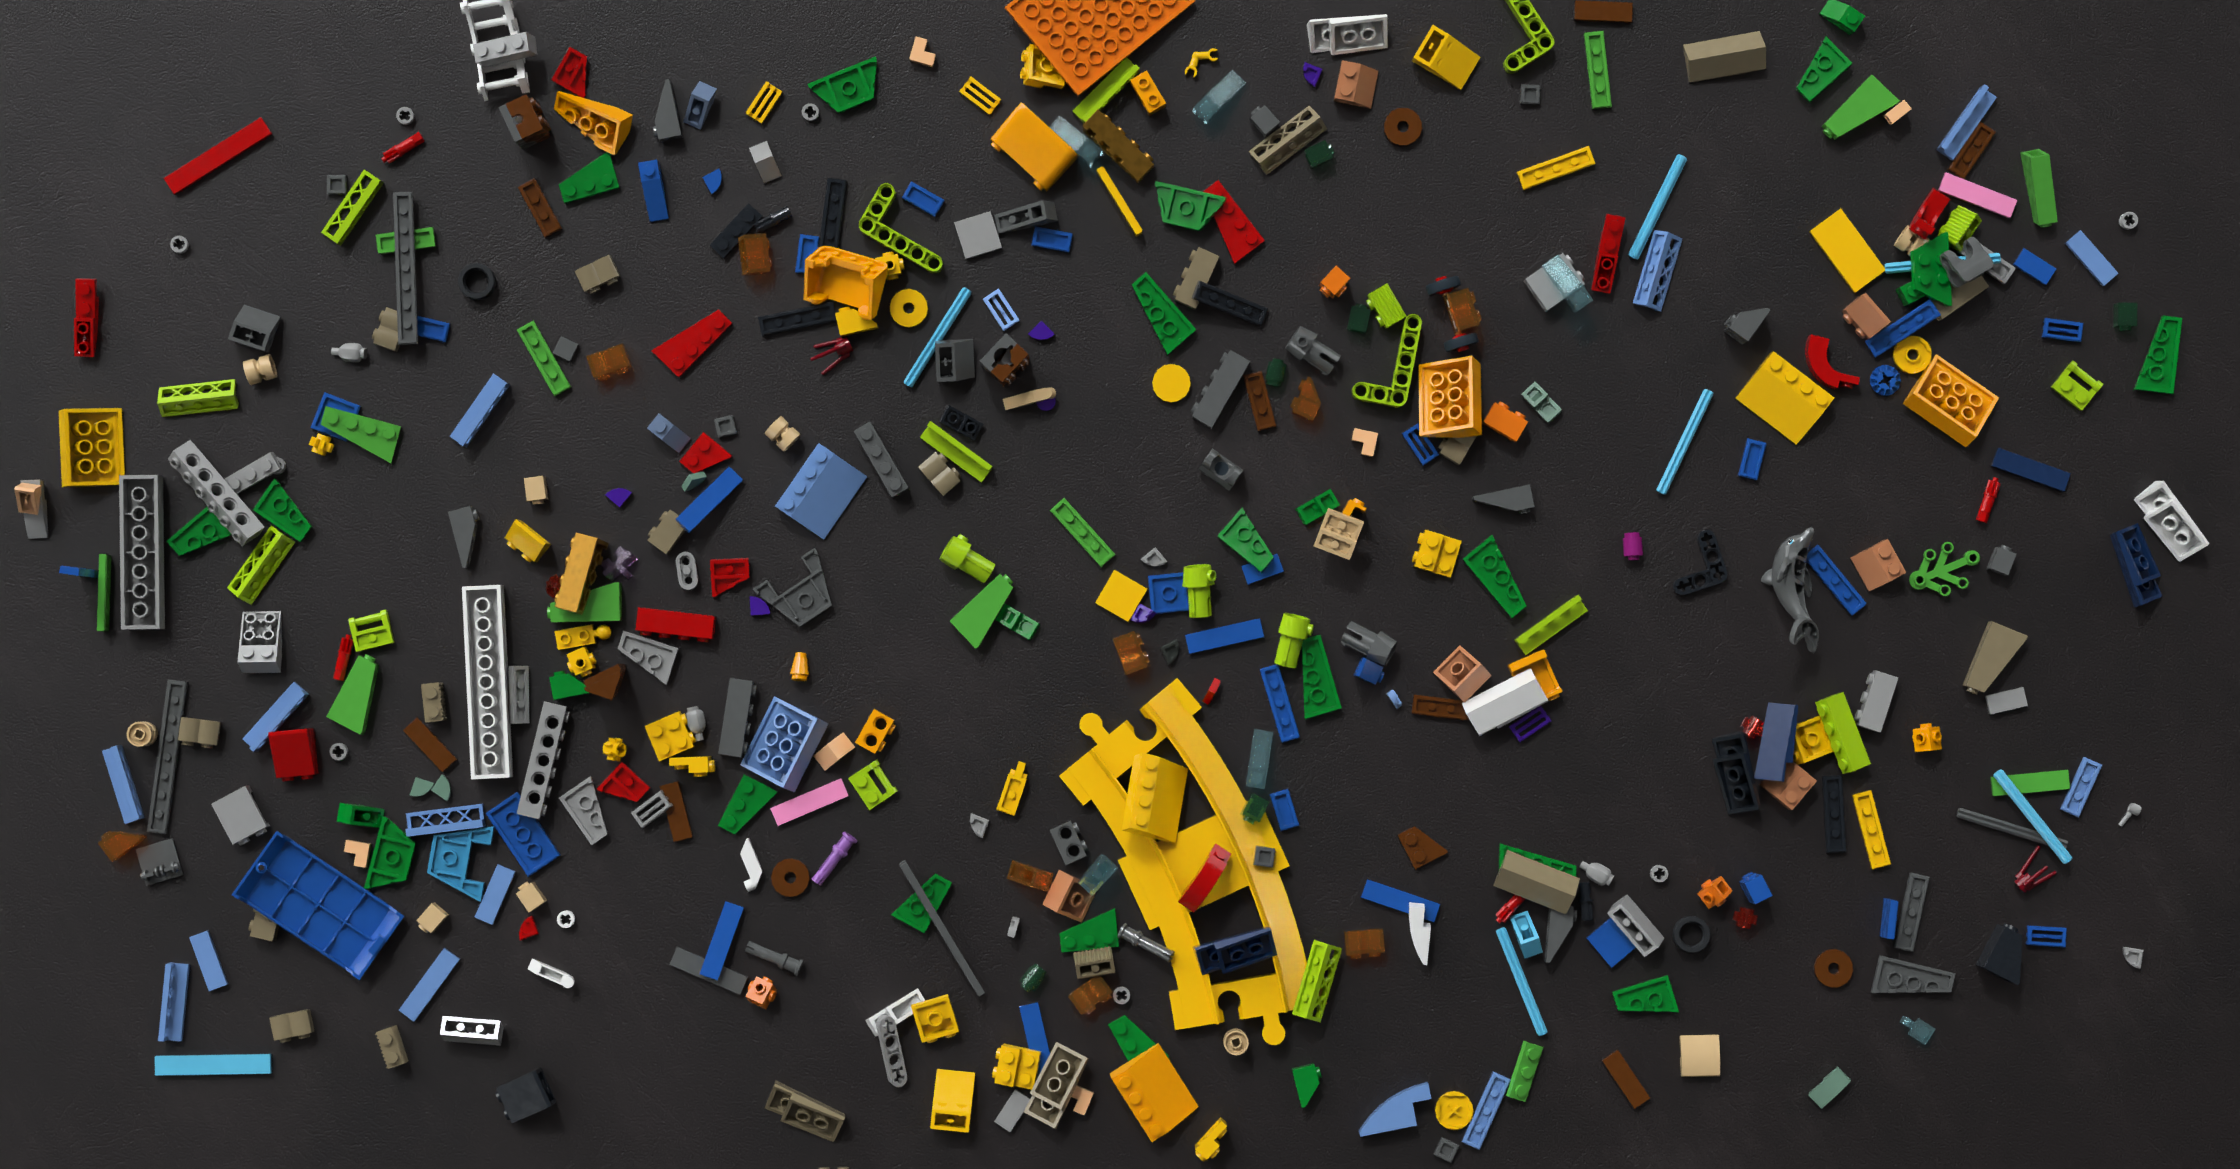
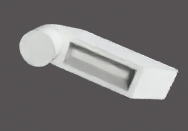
[740,838,763,892]
[528,958,575,988]

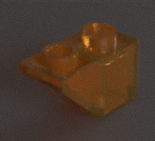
[1290,377,1321,422]

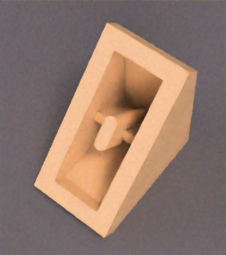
[14,483,42,515]
[814,732,855,771]

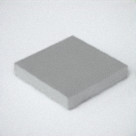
[954,211,1002,259]

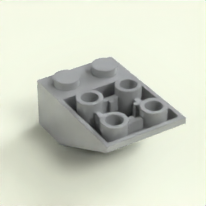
[237,611,282,673]

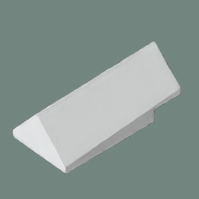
[1307,14,1388,55]
[2134,481,2209,562]
[1462,668,1548,736]

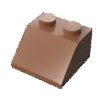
[1334,60,1378,109]
[1841,293,1891,340]
[1850,539,1906,592]
[1433,645,1492,703]
[1759,762,1817,810]
[1042,870,1098,923]

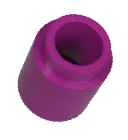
[1623,532,1643,560]

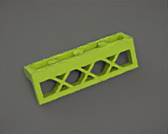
[1072,58,1140,123]
[321,169,384,246]
[157,379,239,417]
[920,421,993,483]
[227,525,295,605]
[1514,595,1588,655]
[1292,940,1342,1023]

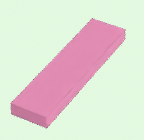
[1938,173,2017,218]
[770,778,849,826]

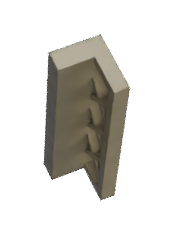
[1249,106,1327,175]

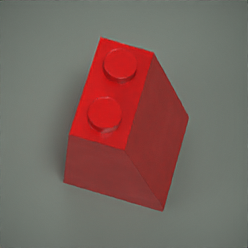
[268,728,318,781]

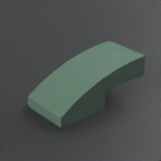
[1521,382,1562,424]
[1808,1066,1851,1109]

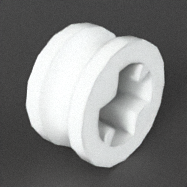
[557,910,575,928]

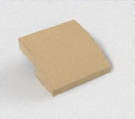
[1314,508,1364,560]
[1679,1035,1720,1077]

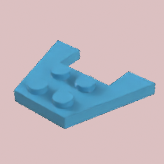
[427,826,495,902]

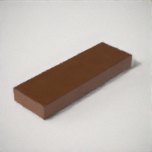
[1574,0,1633,23]
[1947,122,1996,179]
[518,178,562,238]
[1243,371,1276,431]
[1411,695,1469,720]
[403,717,457,772]
[659,781,693,842]
[1602,1050,1650,1109]

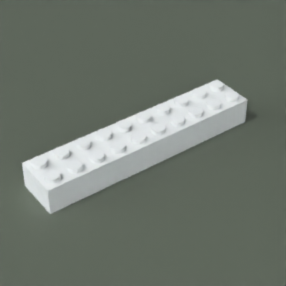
[462,585,513,779]

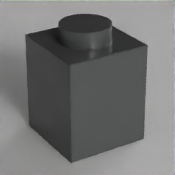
[1250,105,1280,137]
[1986,545,2016,576]

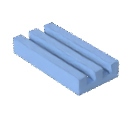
[983,288,1020,331]

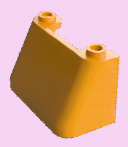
[990,103,1078,191]
[803,246,888,320]

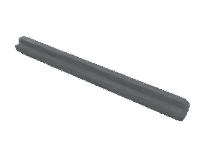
[1956,808,2068,849]

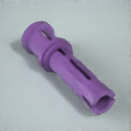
[811,831,857,886]

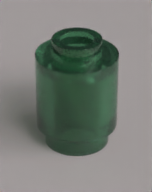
[1265,358,1287,387]
[1019,963,1047,992]

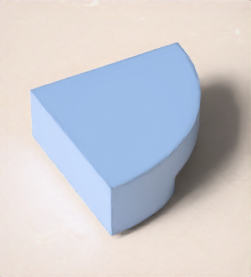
[1386,690,1402,709]

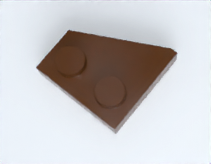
[1397,826,1448,869]

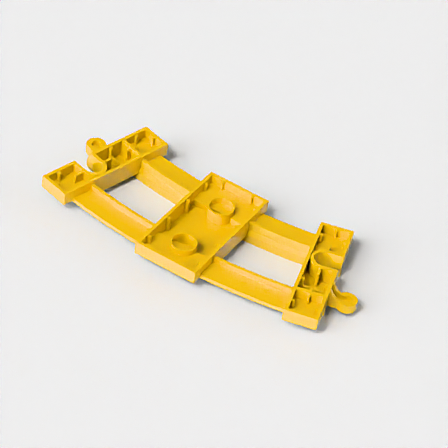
[1059,678,1327,1045]

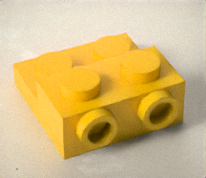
[1020,44,1065,89]
[1412,530,1462,578]
[645,711,696,761]
[1793,715,1834,765]
[669,756,715,777]
[911,994,959,1043]
[992,1043,1042,1090]
[1195,1117,1227,1162]

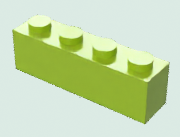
[1815,692,1871,774]

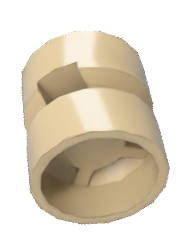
[1894,225,1930,257]
[243,354,277,385]
[764,416,801,452]
[127,722,158,747]
[1223,1028,1249,1055]

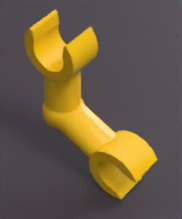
[1185,48,1218,78]

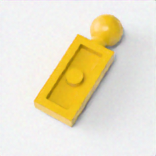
[555,624,611,650]

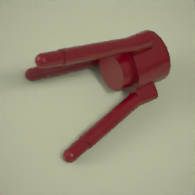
[810,337,853,375]
[2014,845,2057,893]

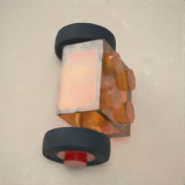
[1426,276,1482,352]

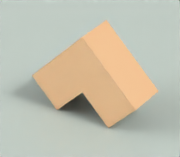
[909,36,936,67]
[1884,100,1911,125]
[1351,428,1378,457]
[344,840,372,868]
[1071,1085,1094,1115]

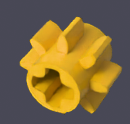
[309,433,334,456]
[603,738,627,761]

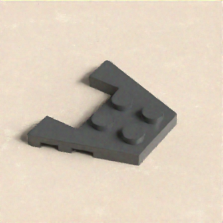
[753,548,832,627]

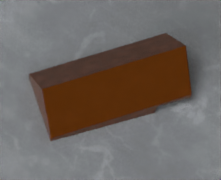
[583,664,627,700]

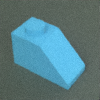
[1510,911,1543,958]

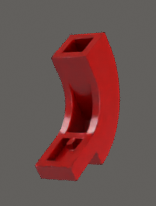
[1909,188,1950,239]
[1805,335,1860,389]
[1178,843,1231,912]

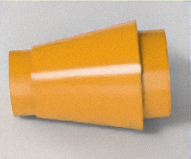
[790,652,809,681]

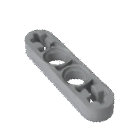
[876,1015,907,1087]

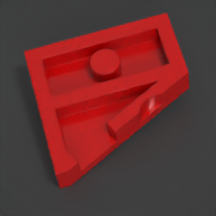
[551,47,587,98]
[679,432,732,473]
[710,558,750,597]
[597,762,651,802]

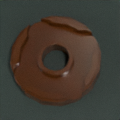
[1384,108,1422,146]
[771,858,810,897]
[1814,949,1853,987]

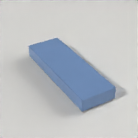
[2065,230,2118,286]
[2060,757,2102,817]
[475,864,516,925]
[189,930,228,991]

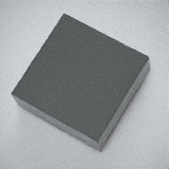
[1520,84,1540,105]
[327,175,347,195]
[553,336,579,362]
[714,415,737,438]
[1253,846,1275,868]
[1433,1137,1459,1163]

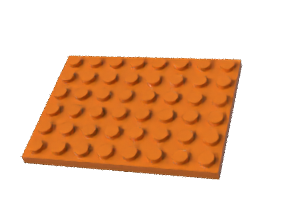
[1004,0,1196,96]

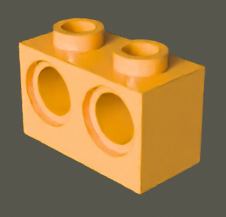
[1130,70,1166,116]
[855,709,896,754]

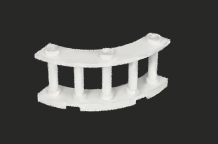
[460,0,530,101]

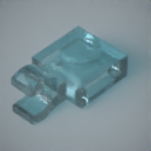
[1900,1015,1935,1045]

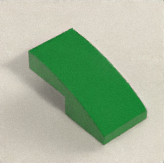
[1295,489,1340,526]
[995,604,1040,641]

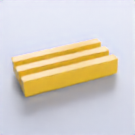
[959,76,1001,115]
[746,81,783,124]

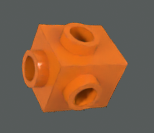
[1697,876,1733,909]
[745,976,777,1009]

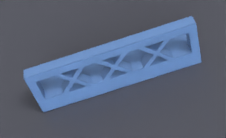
[1936,84,1997,160]
[1633,230,1682,312]
[450,373,510,448]
[243,682,309,752]
[102,745,145,824]
[405,804,486,837]
[158,962,190,1042]

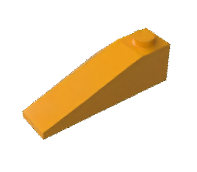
[554,91,633,155]

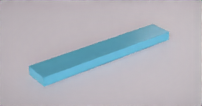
[155,1054,272,1076]

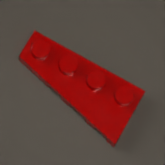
[1203,180,1265,264]
[651,309,733,378]

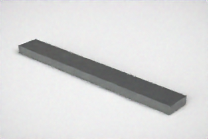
[393,192,418,345]
[147,679,188,834]
[899,860,985,996]

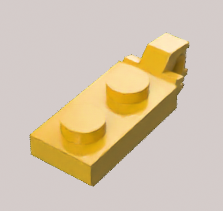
[996,761,1028,816]

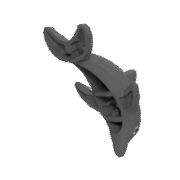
[1761,527,1819,654]

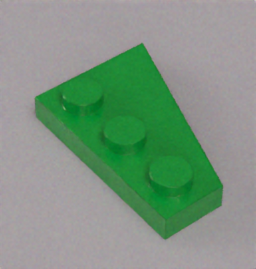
[1796,36,1852,103]
[718,774,779,834]

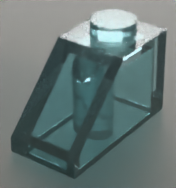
[1078,854,1118,896]

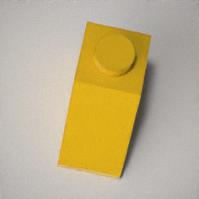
[835,307,878,337]

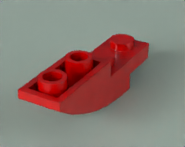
[1591,213,1625,294]
[74,278,99,357]

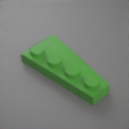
[321,406,401,463]

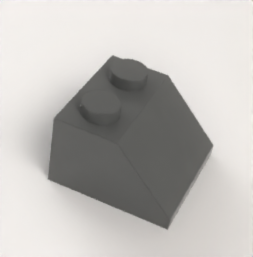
[1724,308,1770,344]

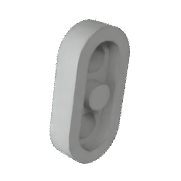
[676,552,699,590]

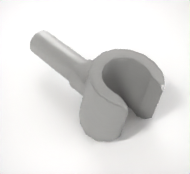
[2119,803,2142,826]

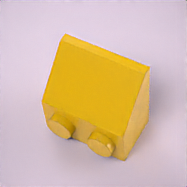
[505,519,552,562]

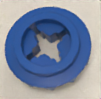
[1870,365,1901,396]

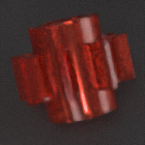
[546,574,561,598]
[1741,716,1764,739]
[1733,907,1758,929]

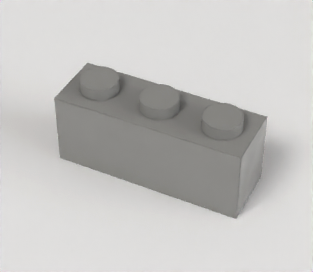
[473,32,538,67]
[1854,670,1898,733]
[1607,894,1664,957]
[440,1016,504,1046]

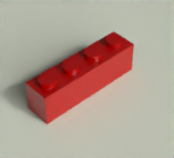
[635,607,716,642]

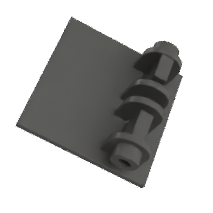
[135,838,183,886]

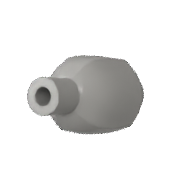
[331,343,367,362]
[685,706,706,741]
[1579,861,1614,886]

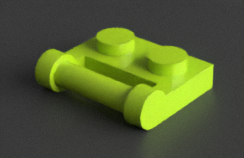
[2050,360,2103,411]
[348,609,395,652]
[848,759,898,810]

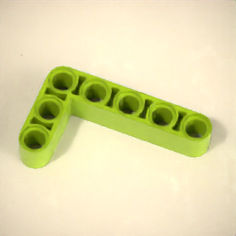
[1503,0,1554,74]
[859,183,943,273]
[1351,314,1422,408]

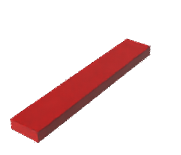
[164,117,272,195]

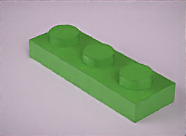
[376,227,436,254]
[1506,1041,1543,1102]

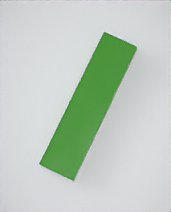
[1584,31,1612,109]
[517,320,571,396]
[1050,498,1115,567]
[97,554,111,631]
[1990,770,2070,796]

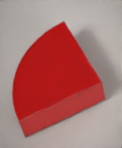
[1202,678,1221,704]
[519,916,539,940]

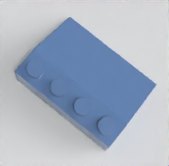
[775,443,867,539]
[740,696,829,792]

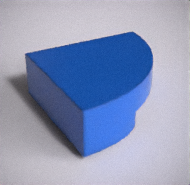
[702,169,722,195]

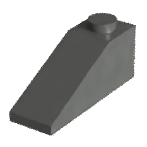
[653,79,683,142]
[994,200,1058,234]
[1472,484,1535,514]
[448,506,480,568]
[1544,906,1577,963]

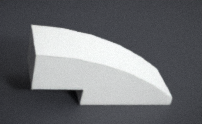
[1409,902,1431,965]
[865,988,925,1037]

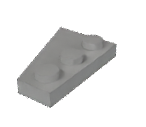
[618,631,679,685]
[559,776,608,845]

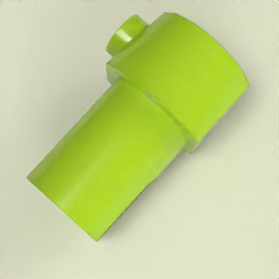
[939,534,995,583]
[1182,564,1216,618]
[1274,613,1314,668]

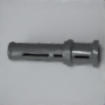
[1117,923,1175,962]
[745,941,804,976]

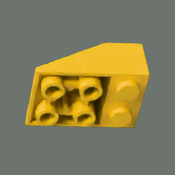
[1412,25,1480,90]
[930,1069,975,1133]

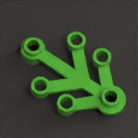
[1909,542,1980,596]

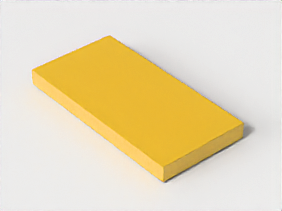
[1809,209,1885,293]

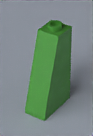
[1821,75,1900,139]
[2020,149,2058,227]
[950,574,1013,649]
[547,582,622,623]
[326,654,379,735]

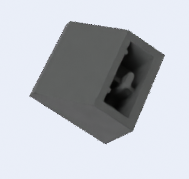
[228,305,281,353]
[935,339,975,382]

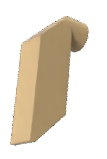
[1003,387,1056,410]

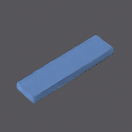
[399,948,460,1021]
[1462,1071,1511,1150]

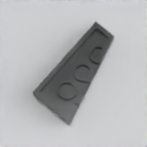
[1871,955,1956,993]

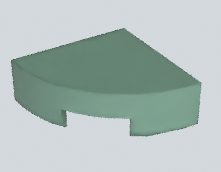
[681,472,707,492]
[431,774,451,801]
[410,777,435,796]

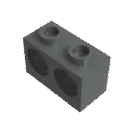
[1050,820,1088,865]

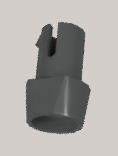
[1285,325,1341,375]
[1341,621,1398,666]

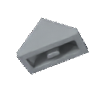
[749,141,782,184]

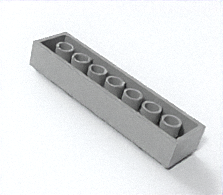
[119,475,165,630]

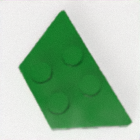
[807,56,877,114]
[1155,181,1227,231]
[1910,232,1952,307]
[364,816,417,889]

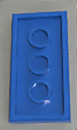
[486,792,561,877]

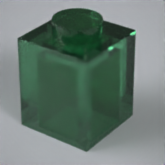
[1304,140,1335,169]
[2113,302,2137,331]
[1346,304,1371,334]
[1240,793,1269,824]

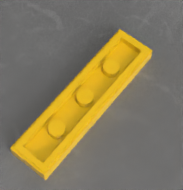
[1517,146,1595,190]
[1096,166,1143,237]
[1852,790,1891,869]

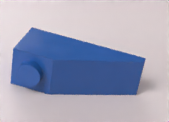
[638,160,669,222]

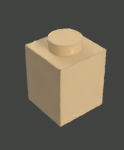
[524,476,549,505]
[516,881,547,912]
[417,902,449,933]

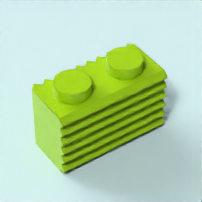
[1938,205,1982,252]
[1366,283,1406,329]

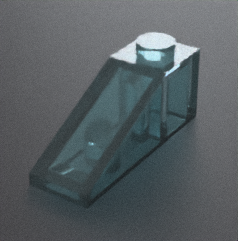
[1193,70,1246,124]
[1050,116,1103,168]
[1542,255,1593,313]
[1245,729,1273,789]

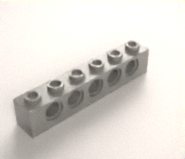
[168,440,264,546]
[517,701,570,819]

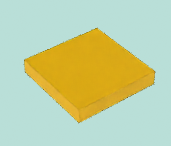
[1095,570,1147,622]

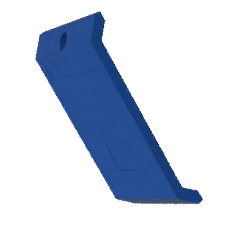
[231,831,404,980]

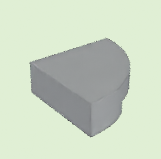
[1141,547,1167,566]
[970,813,989,838]
[1007,916,1020,938]
[2123,947,2143,969]

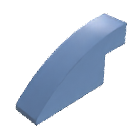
[1359,1082,1431,1137]

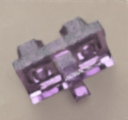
[601,546,638,582]

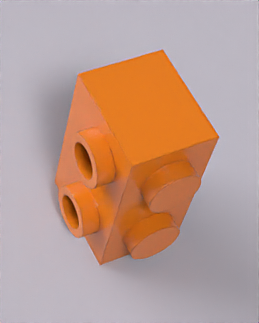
[1319,265,1350,299]
[1482,402,1528,442]

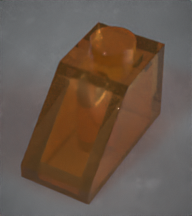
[98,831,147,862]
[1007,860,1054,892]

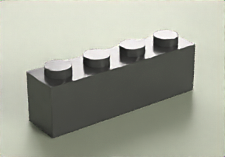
[1190,350,1250,429]
[854,422,909,498]
[718,678,757,757]

